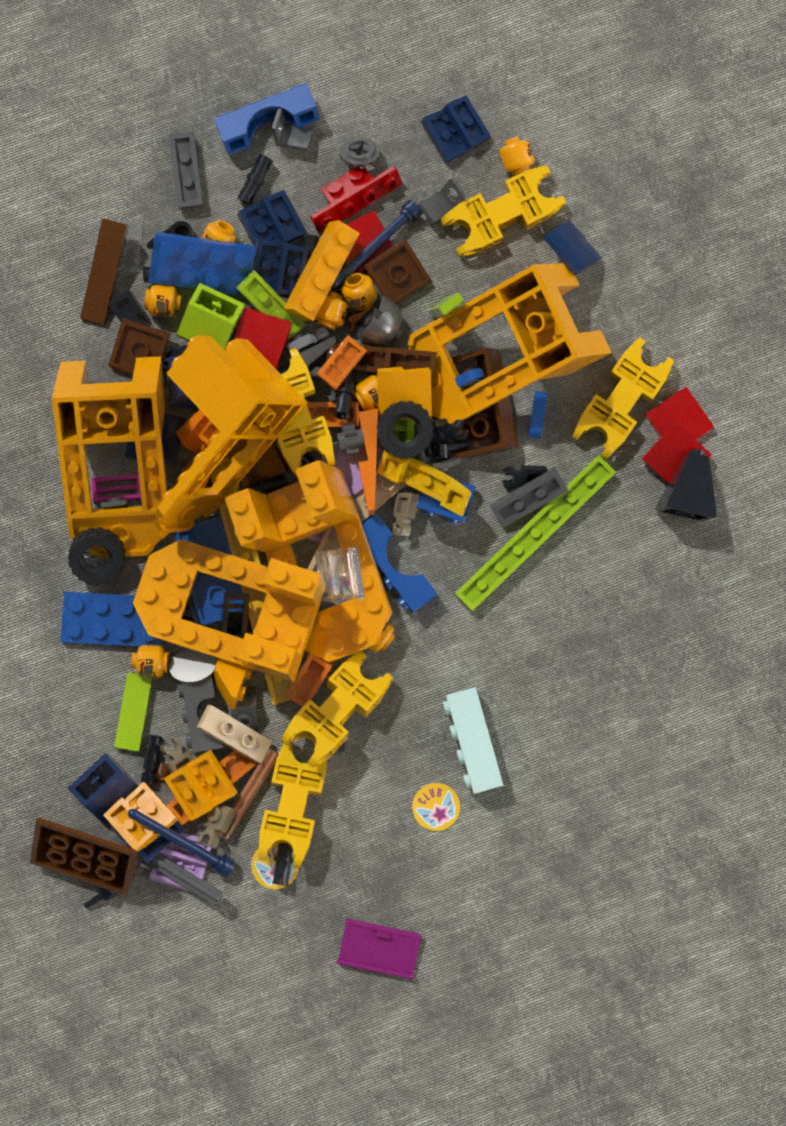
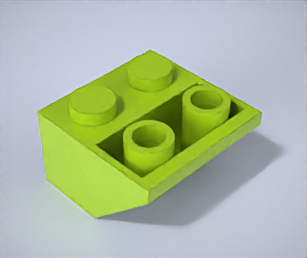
[177,283,245,350]

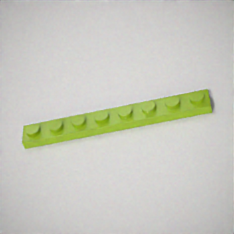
[455,455,616,612]

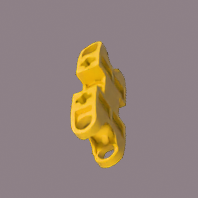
[440,166,567,257]
[572,337,674,460]
[278,348,335,477]
[281,651,394,768]
[259,741,327,868]

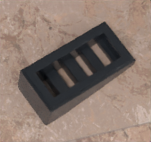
[219,593,250,639]

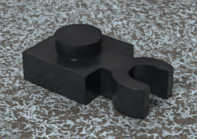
[108,290,150,326]
[430,418,470,445]
[502,465,548,489]

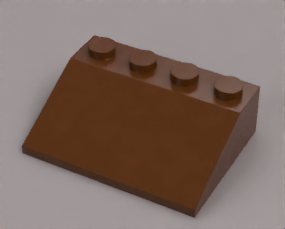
[432,348,519,460]
[30,817,139,896]

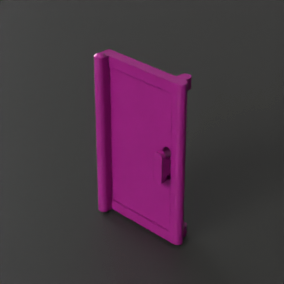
[337,918,421,979]

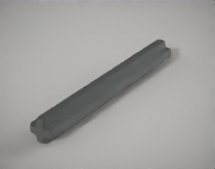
[112,834,223,905]

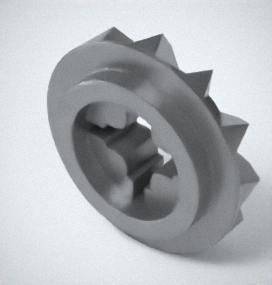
[340,138,379,168]

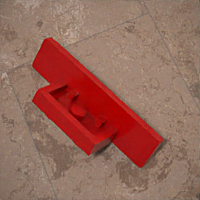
[310,166,403,234]

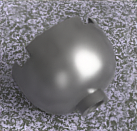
[356,296,403,347]

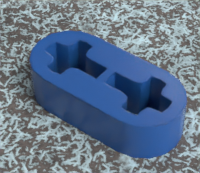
[528,391,548,439]

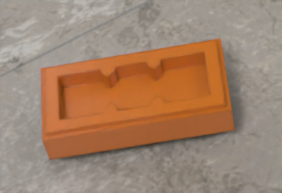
[316,335,367,391]

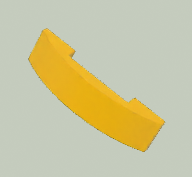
[376,450,471,516]

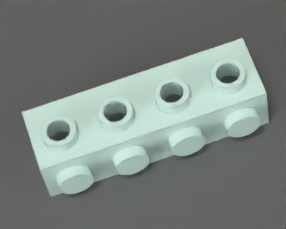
[442,687,503,794]

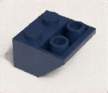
[68,753,139,825]

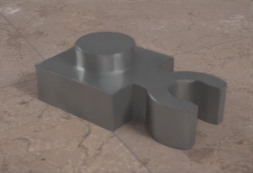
[287,326,330,355]

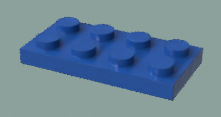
[148,232,255,295]
[173,516,243,626]
[61,592,163,647]

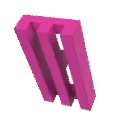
[91,474,141,504]

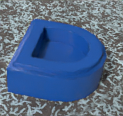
[455,368,486,388]

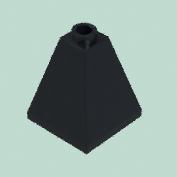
[655,449,717,521]

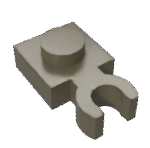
[391,492,420,537]
[160,737,194,773]
[198,804,236,849]

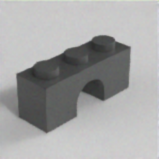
[178,673,225,753]

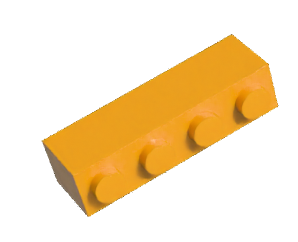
[283,220,360,321]

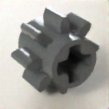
[337,424,365,457]

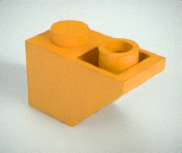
[213,658,253,710]

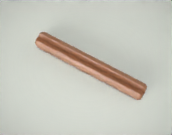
[219,749,279,840]

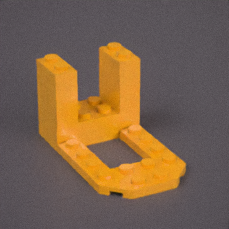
[408,263,612,424]
[155,335,307,533]
[52,356,170,558]
[224,460,392,662]
[133,539,326,683]

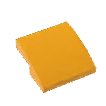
[377,367,432,420]
[164,749,237,821]
[104,782,178,852]

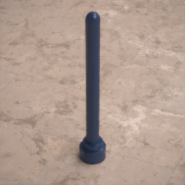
[332,200,422,288]
[128,809,235,878]

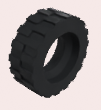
[377,401,434,459]
[68,527,125,586]

